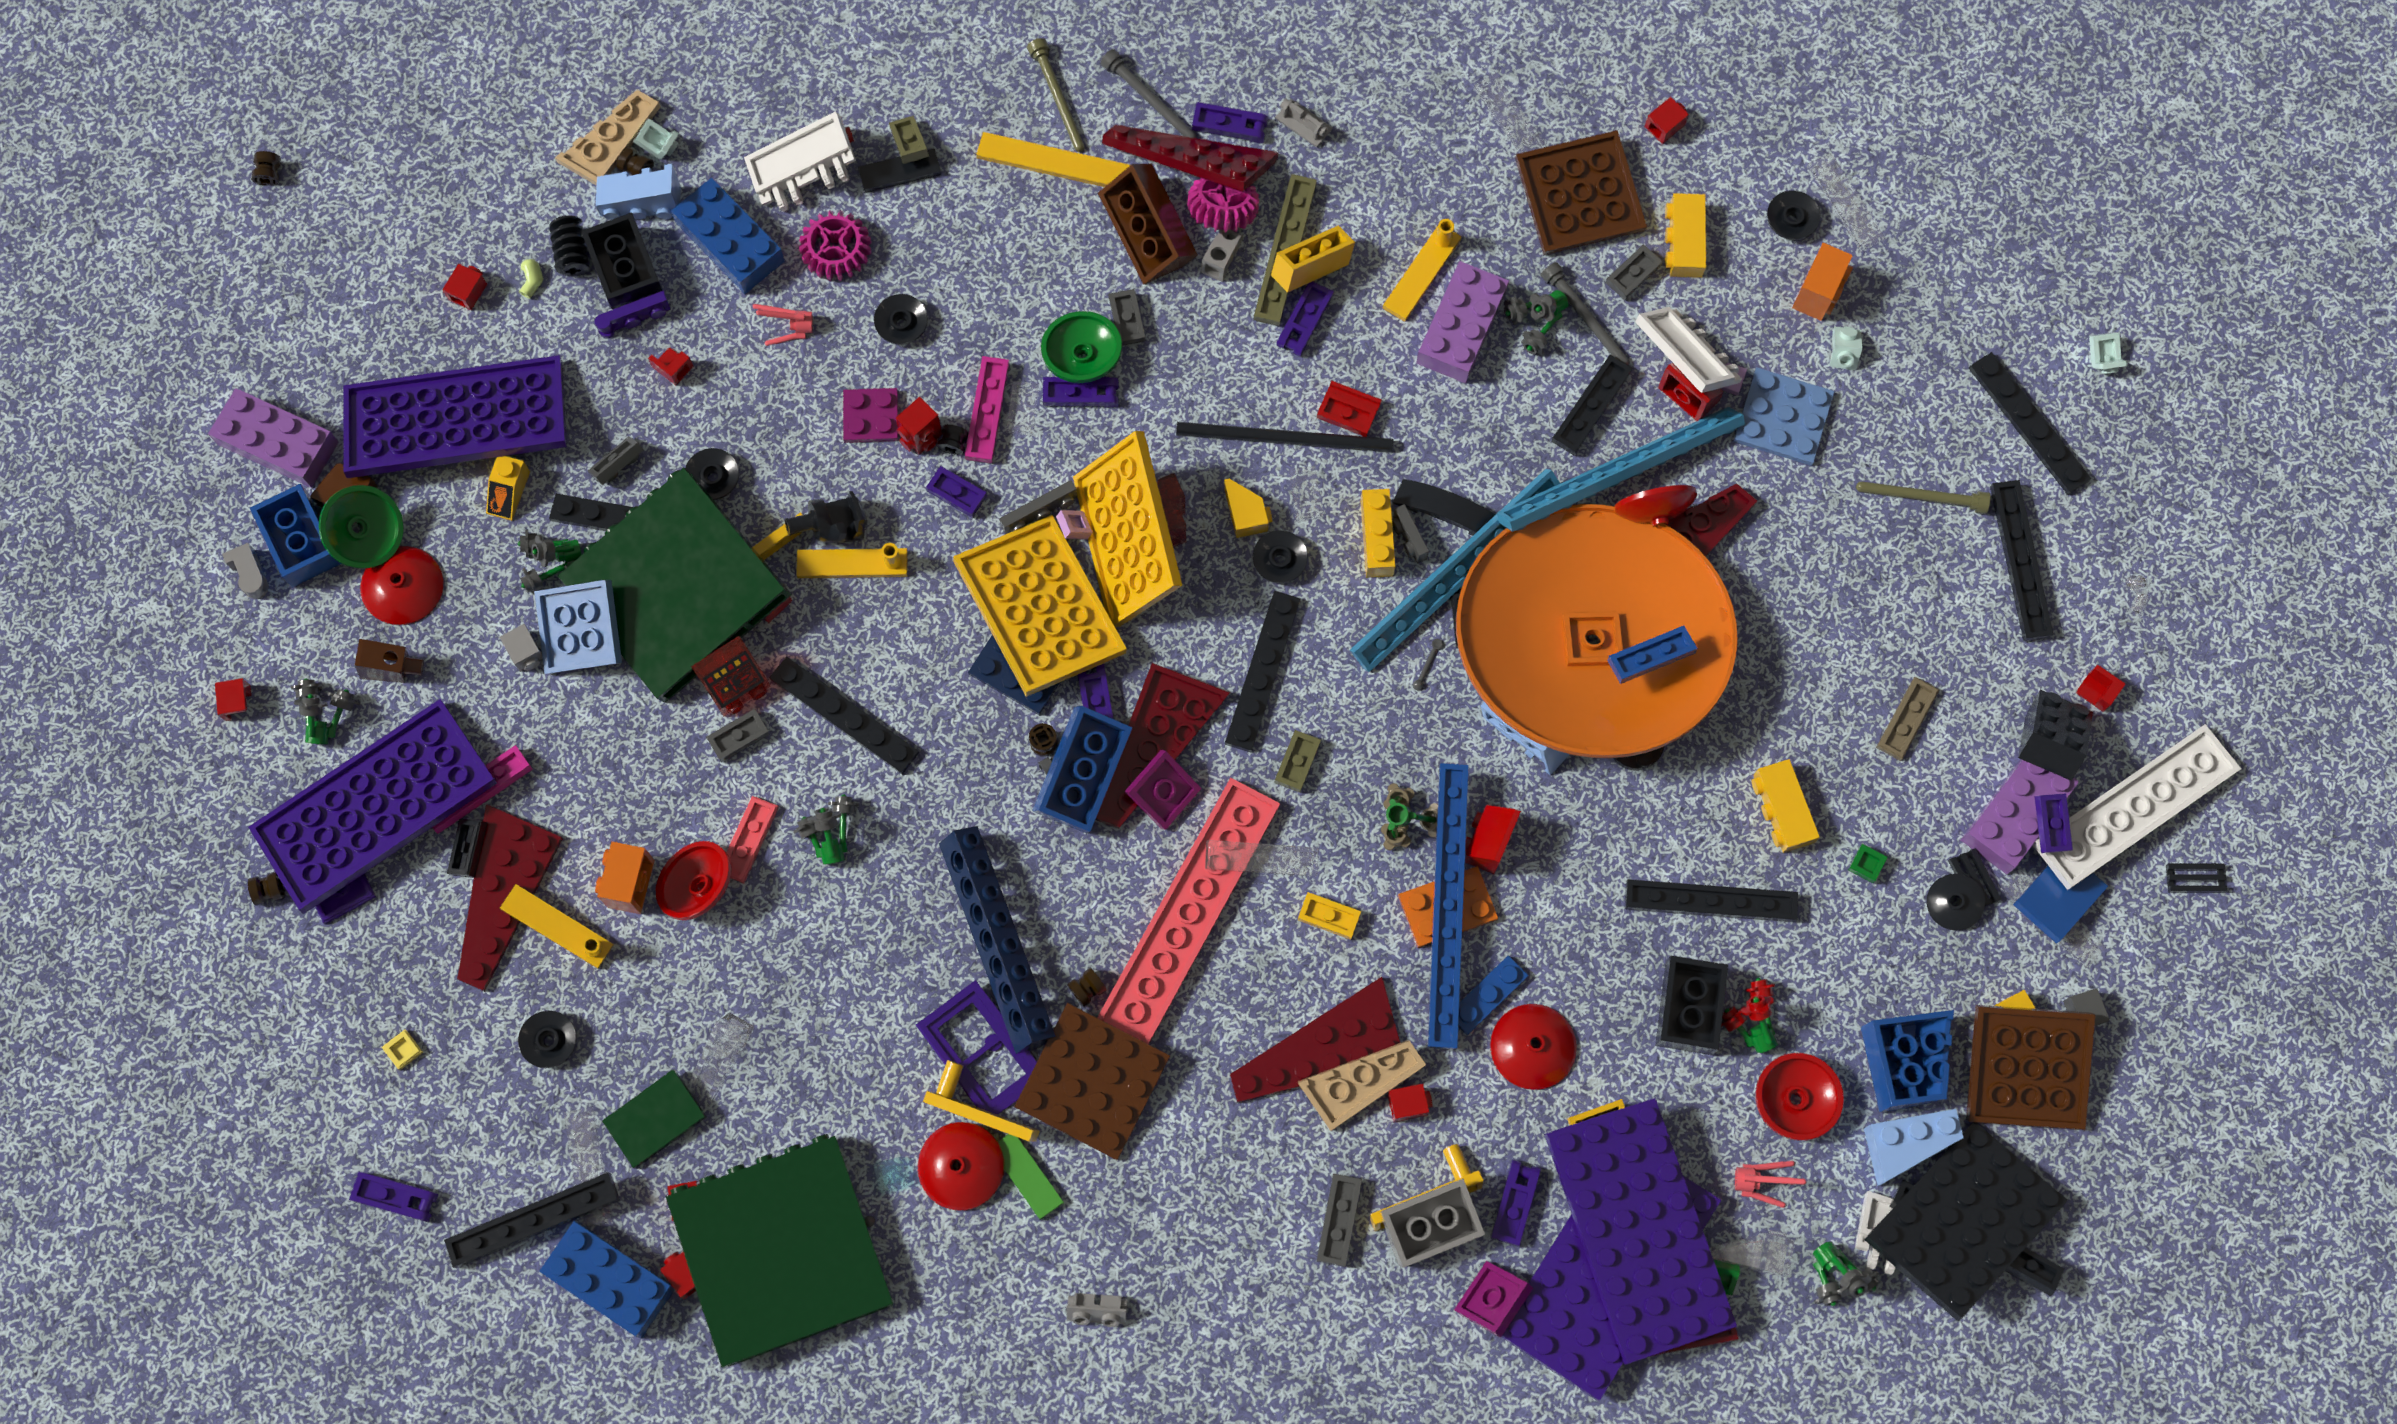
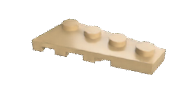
[555,90,660,186]
[1297,1040,1426,1131]

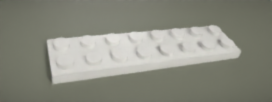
[2033,724,2241,890]

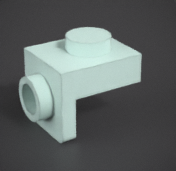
[633,118,679,159]
[1830,326,1862,370]
[2089,332,2127,373]

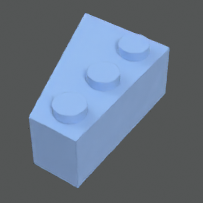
[596,164,681,220]
[1480,702,1570,775]
[1864,1109,1964,1186]

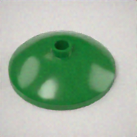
[1041,311,1122,383]
[319,485,404,569]

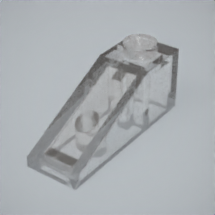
[687,1012,754,1109]
[1709,1230,1795,1278]

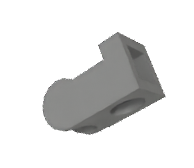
[1201,230,1243,282]
[222,543,269,599]

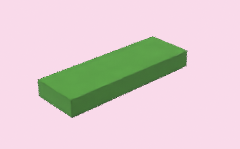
[998,1134,1064,1220]

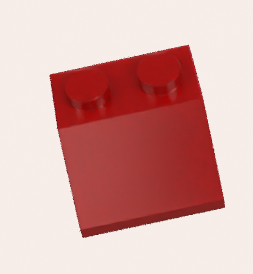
[1658,362,1724,421]
[1465,805,1521,874]

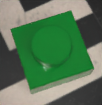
[1848,844,1888,884]
[1713,1259,1740,1296]

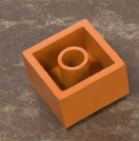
[1792,242,1853,321]
[595,841,655,914]

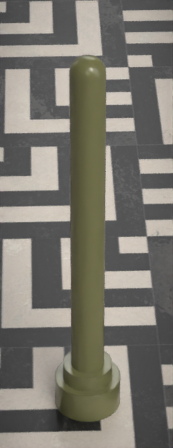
[1027,38,1085,152]
[1856,481,1990,514]

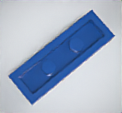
[1607,626,1698,684]
[1458,955,1529,1036]

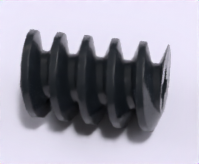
[549,215,590,276]

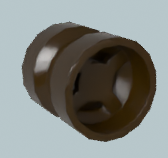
[617,146,654,176]
[251,151,281,186]
[1029,723,1058,757]
[247,872,286,906]
[1067,968,1107,1007]

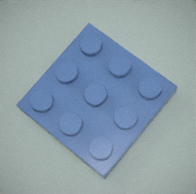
[1733,367,1834,466]
[534,580,622,674]

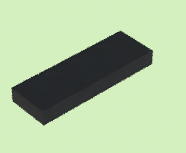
[858,148,941,193]

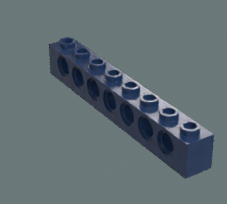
[939,826,1056,1054]

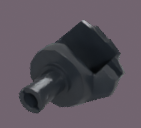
[785,491,867,543]

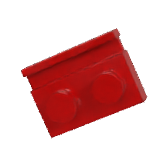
[1316,380,1382,437]

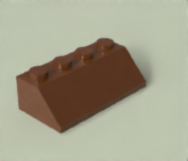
[1098,163,1198,285]

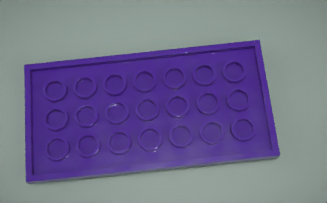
[343,355,567,478]
[248,699,497,914]
[1544,1098,1737,1364]
[1501,1176,1721,1402]

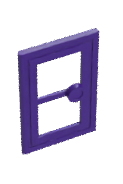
[915,980,1037,1115]

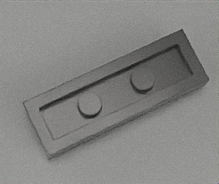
[999,480,1077,534]
[1316,1173,1362,1268]

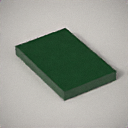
[602,1069,707,1169]

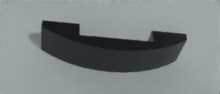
[1392,479,1496,536]

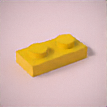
[1298,892,1361,940]

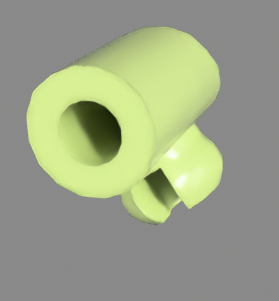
[519,259,543,299]

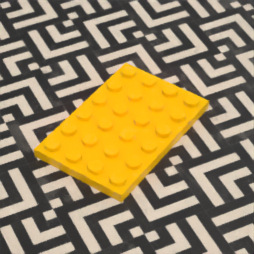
[1073,431,1182,628]
[953,515,1127,697]

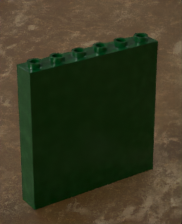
[558,467,792,703]
[666,1134,893,1369]

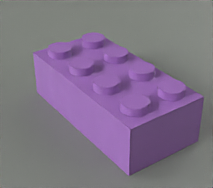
[1416,261,1509,384]
[208,388,339,488]
[1961,759,2079,875]

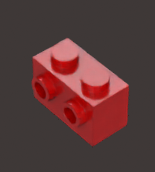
[896,396,942,455]

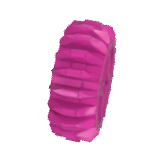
[1187,178,1259,233]
[799,210,871,281]

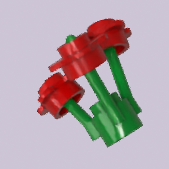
[1721,978,1778,1053]

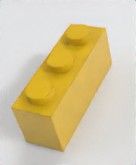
[1665,193,1706,278]
[1271,225,1355,293]
[1360,489,1395,578]
[1751,759,1820,853]

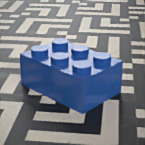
[250,484,342,588]

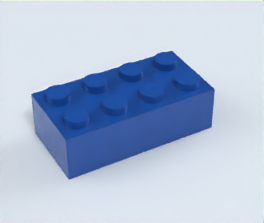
[671,177,785,294]
[1032,706,1132,833]
[539,1221,675,1339]

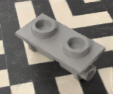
[1275,98,1333,148]
[1067,1293,1127,1327]

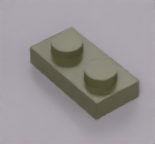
[889,115,929,164]
[1274,730,1321,793]

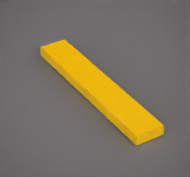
[976,132,1130,187]

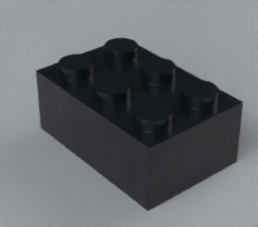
[581,212,663,310]
[2018,689,2093,781]
[1655,955,1728,1055]

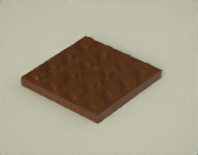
[1515,130,1647,255]
[1014,1003,1170,1160]
[1966,1005,2095,1130]

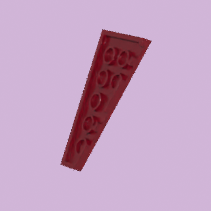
[1102,125,1279,192]
[1667,483,1757,557]
[1095,663,1230,829]
[457,804,563,992]
[1230,977,1400,1103]

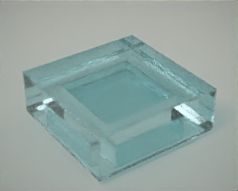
[873,1156,909,1193]

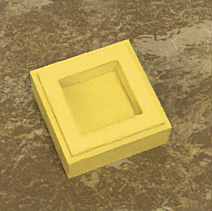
[382,1029,423,1070]

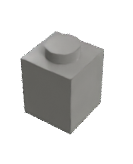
[499,624,543,672]

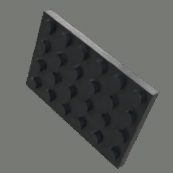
[1865,1122,2068,1322]

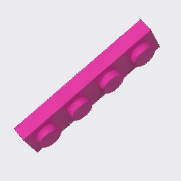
[965,356,1010,463]
[432,745,533,834]

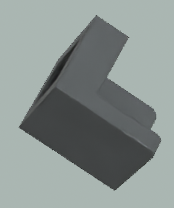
[2063,988,2110,1026]

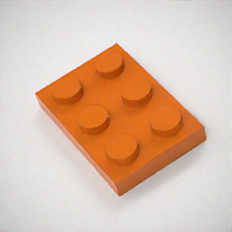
[1398,866,1498,948]

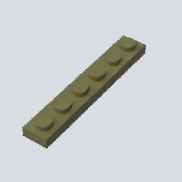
[1254,174,1317,326]

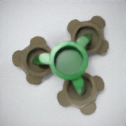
[1381,783,1438,851]

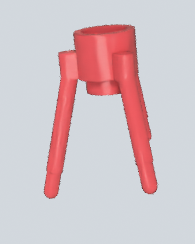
[753,304,813,346]
[1735,1161,1806,1208]

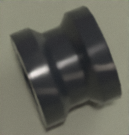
[937,424,969,455]

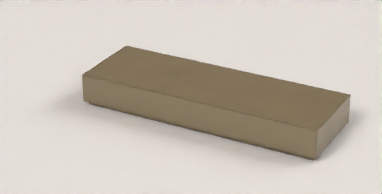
[1876,677,1939,761]

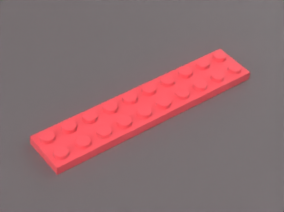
[1097,778,1280,1044]

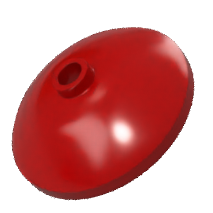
[1614,485,1697,527]
[360,546,444,625]
[656,841,732,920]
[1490,1004,1577,1090]
[1755,1053,1844,1141]
[918,1122,1005,1211]

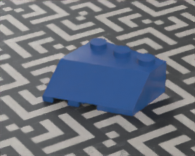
[1861,1010,1954,1112]

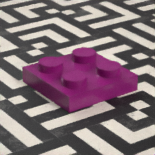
[843,388,898,443]
[1125,750,1202,830]
[1454,1261,1533,1338]

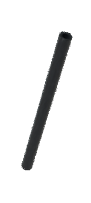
[1176,422,1394,452]

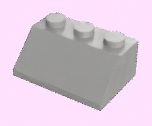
[1381,1179,1485,1268]

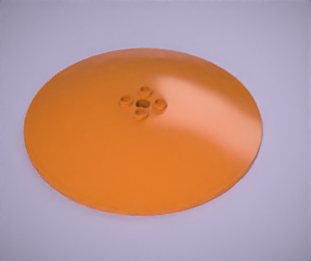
[1456,504,1737,758]

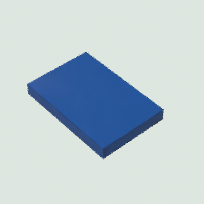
[2013,866,2108,944]

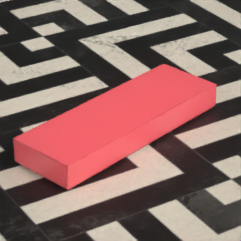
[726,796,779,884]

